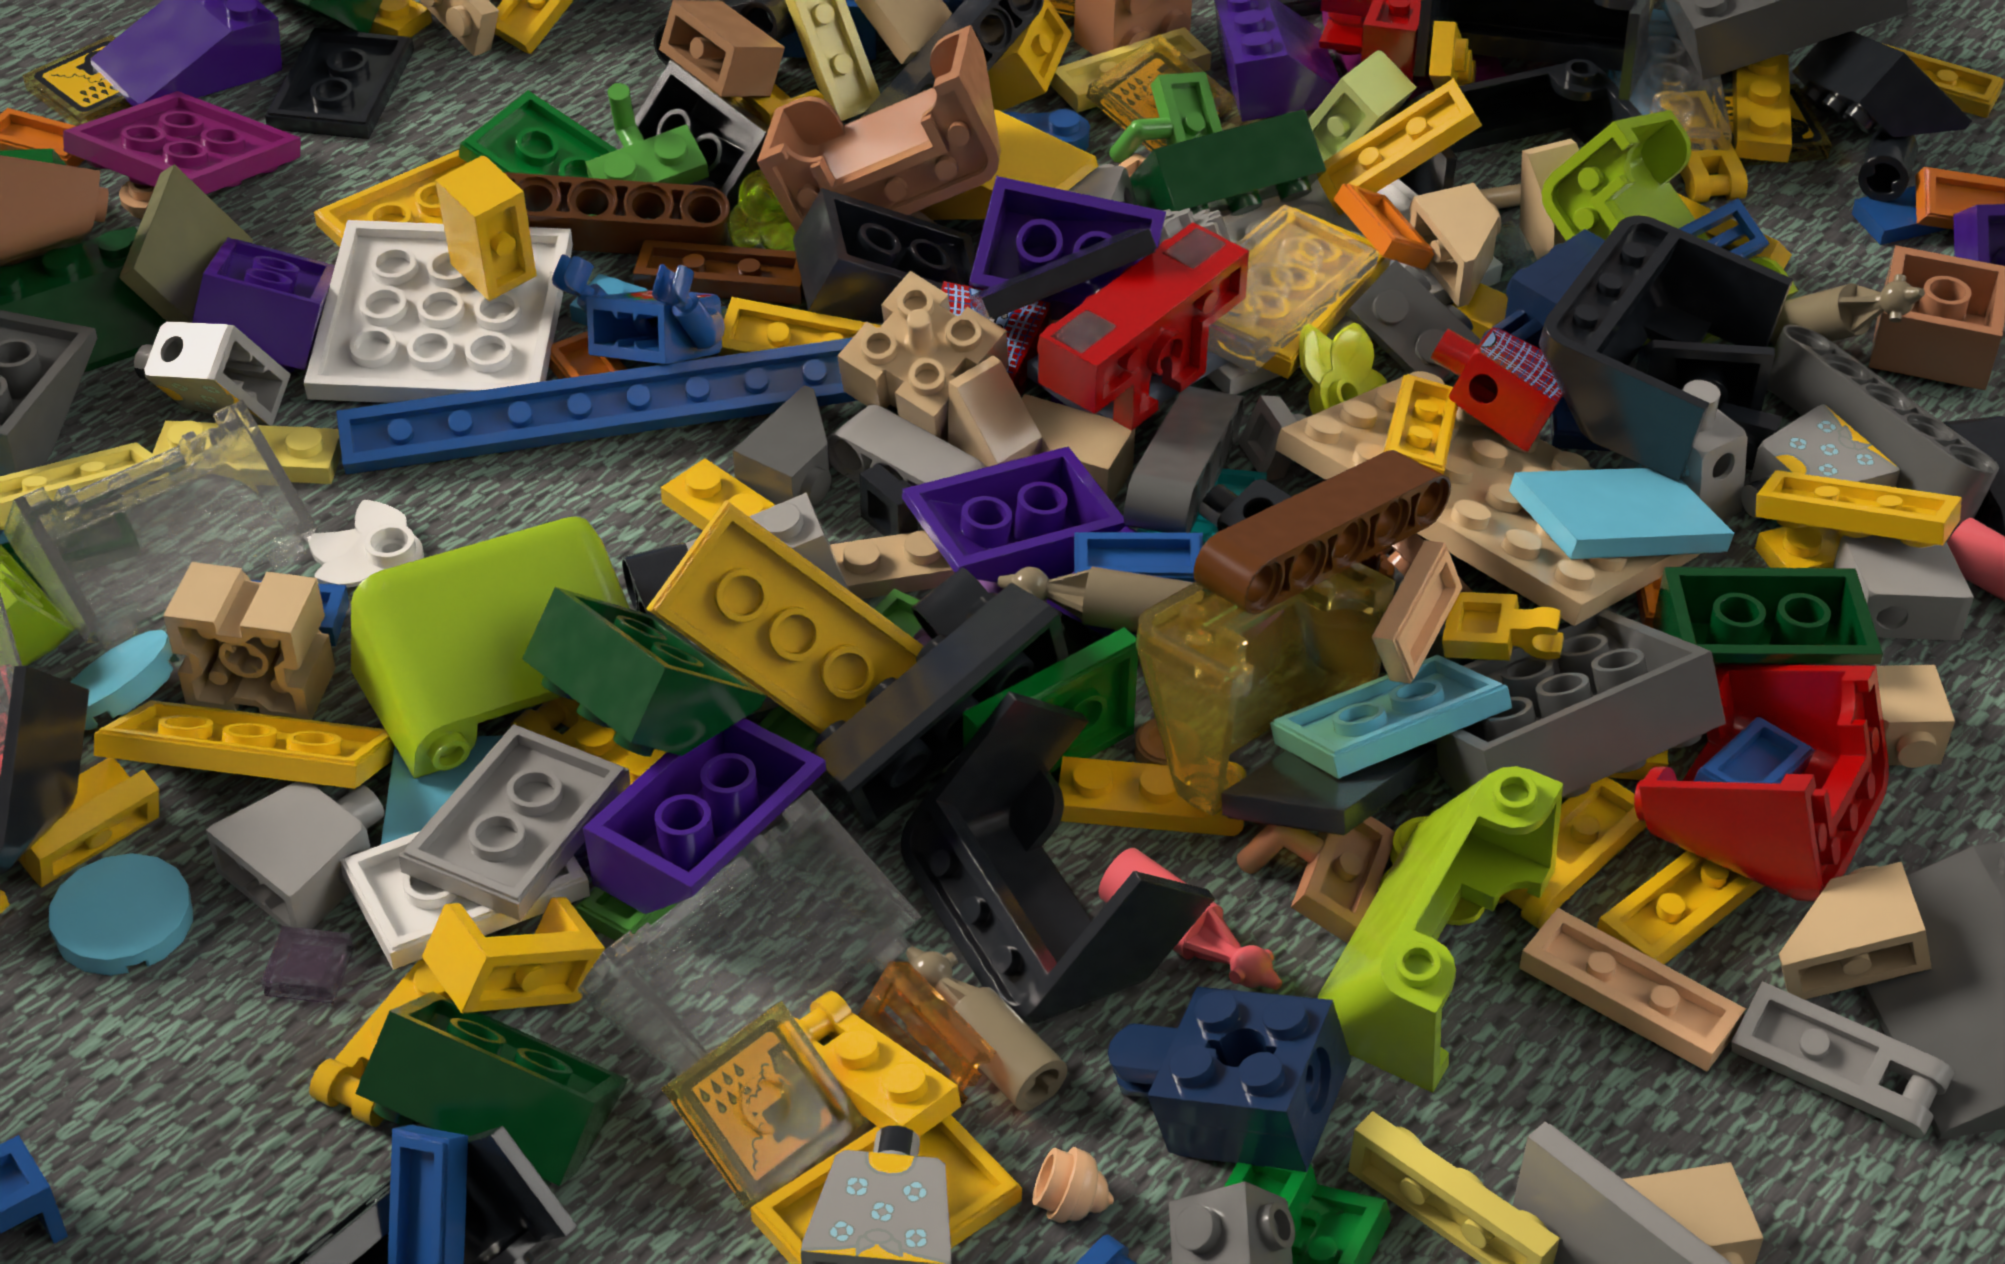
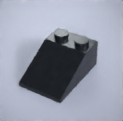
[793,188,976,324]

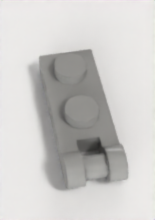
[1731,981,1955,1139]

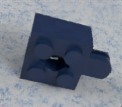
[1479,229,1605,349]
[1108,987,1351,1172]

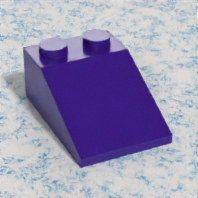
[90,0,282,107]
[969,176,1166,320]
[192,237,335,373]
[902,446,1127,583]

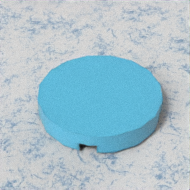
[71,630,181,730]
[49,853,193,976]

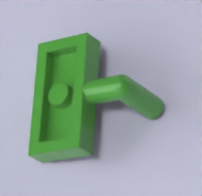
[1109,72,1222,163]
[585,83,709,185]

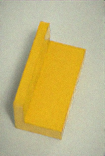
[19,758,159,888]

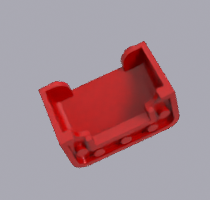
[1634,665,1889,902]

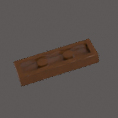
[633,239,804,305]

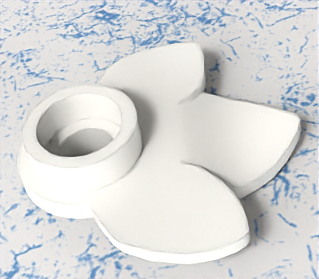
[307,500,424,587]

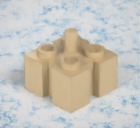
[837,271,1009,441]
[163,562,336,720]

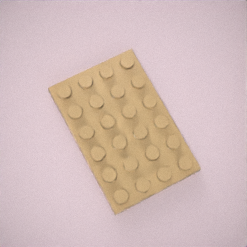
[1274,371,1700,626]

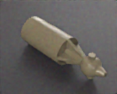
[1770,274,1925,347]
[998,566,1197,641]
[904,946,1067,1112]

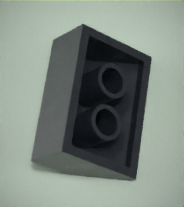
[1792,31,1972,137]
[616,60,776,223]

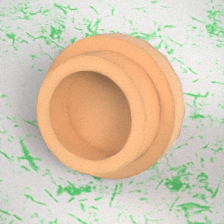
[1032,1147,1114,1223]

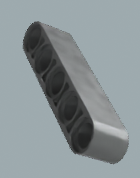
[1767,325,1999,524]
[1124,386,1244,533]

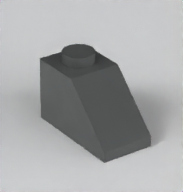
[733,385,831,505]

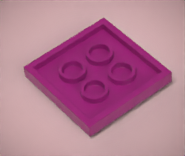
[63,91,301,194]

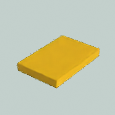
[751,1115,1022,1264]

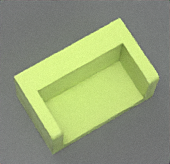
[1309,50,1417,161]

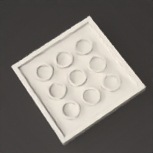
[304,220,573,403]

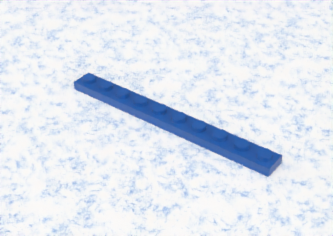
[336,337,858,475]

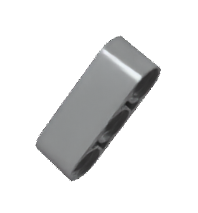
[826,405,986,486]

